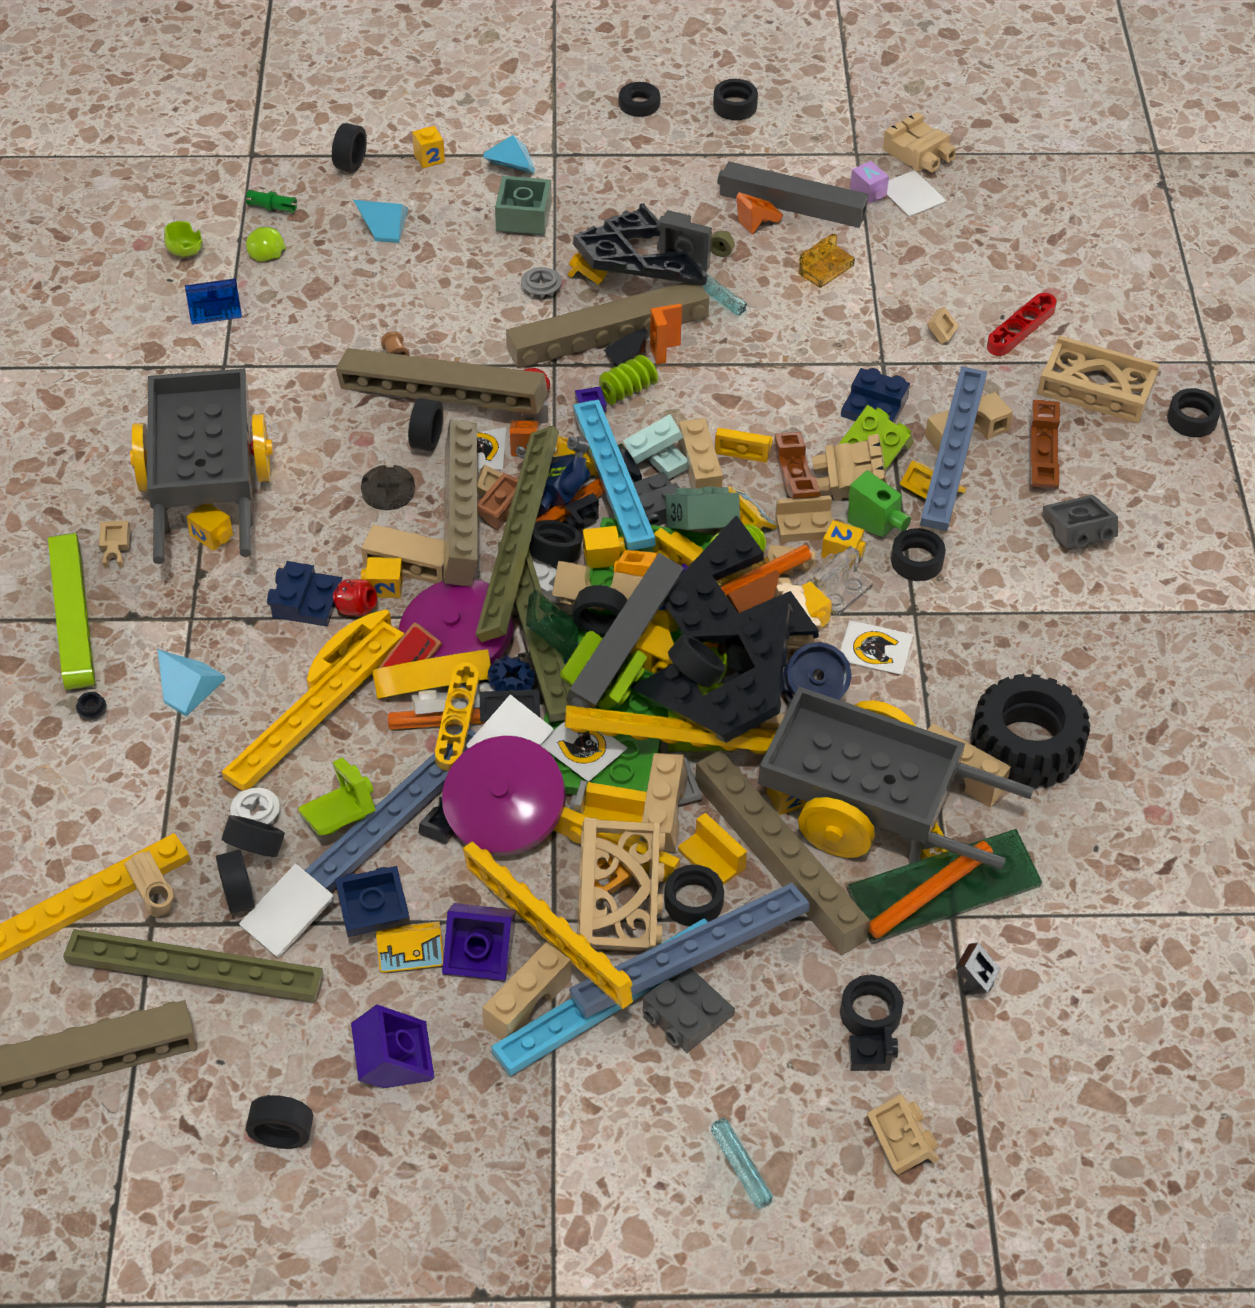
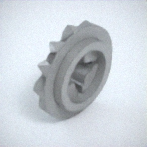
[521,267,562,299]

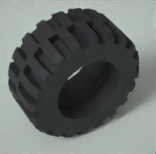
[971,674,1090,789]

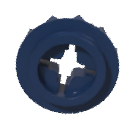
[487,655,535,691]

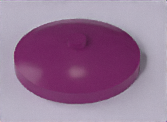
[399,579,514,665]
[442,736,566,856]

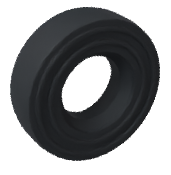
[618,82,661,117]

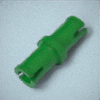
[246,190,297,213]

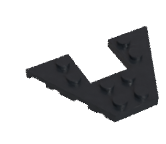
[572,203,708,285]
[662,516,819,643]
[631,601,793,743]

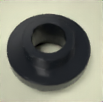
[76,692,107,720]

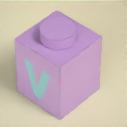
[850,161,889,204]

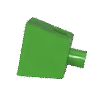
[848,470,911,537]

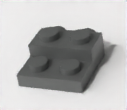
[657,210,712,272]
[633,472,680,526]
[1043,495,1118,548]
[642,968,735,1053]

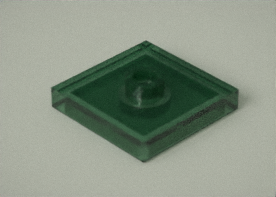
[526,590,578,660]

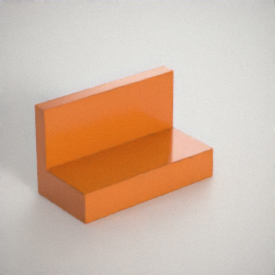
[649,303,682,364]

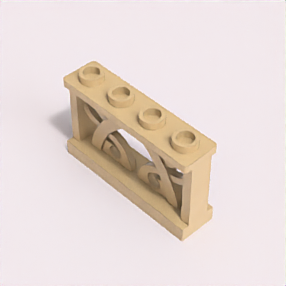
[1037,336,1160,423]
[577,817,665,952]

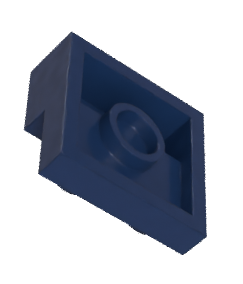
[841,368,910,423]
[267,561,343,627]
[335,866,410,937]

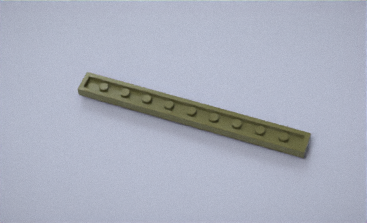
[475,425,559,642]

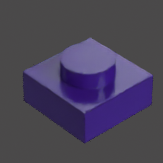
[575,386,607,412]

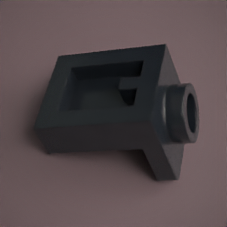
[563,493,599,539]
[956,942,1001,995]
[848,1026,898,1071]

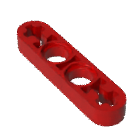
[987,293,1057,356]

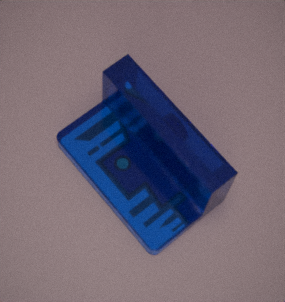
[185,278,242,325]

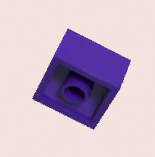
[442,903,516,981]
[351,1004,435,1089]

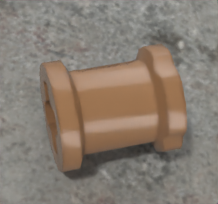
[381,331,410,356]

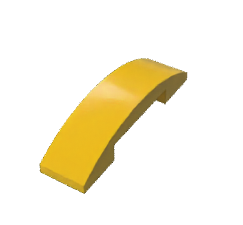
[307,609,392,690]
[372,649,491,699]

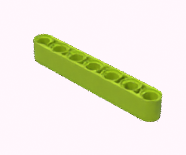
[48,533,95,690]

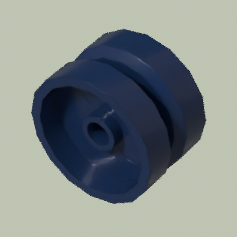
[782,642,852,704]

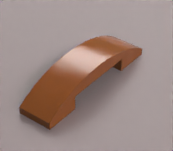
[1029,400,1060,489]
[774,432,820,498]

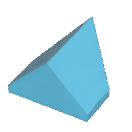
[483,135,535,174]
[353,200,408,243]
[157,649,225,716]

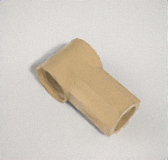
[124,851,173,917]

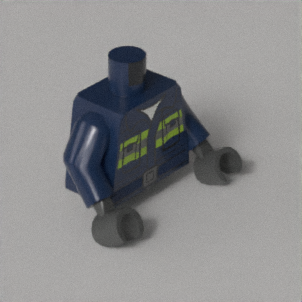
[516,436,591,514]

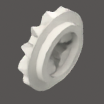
[230,788,280,825]

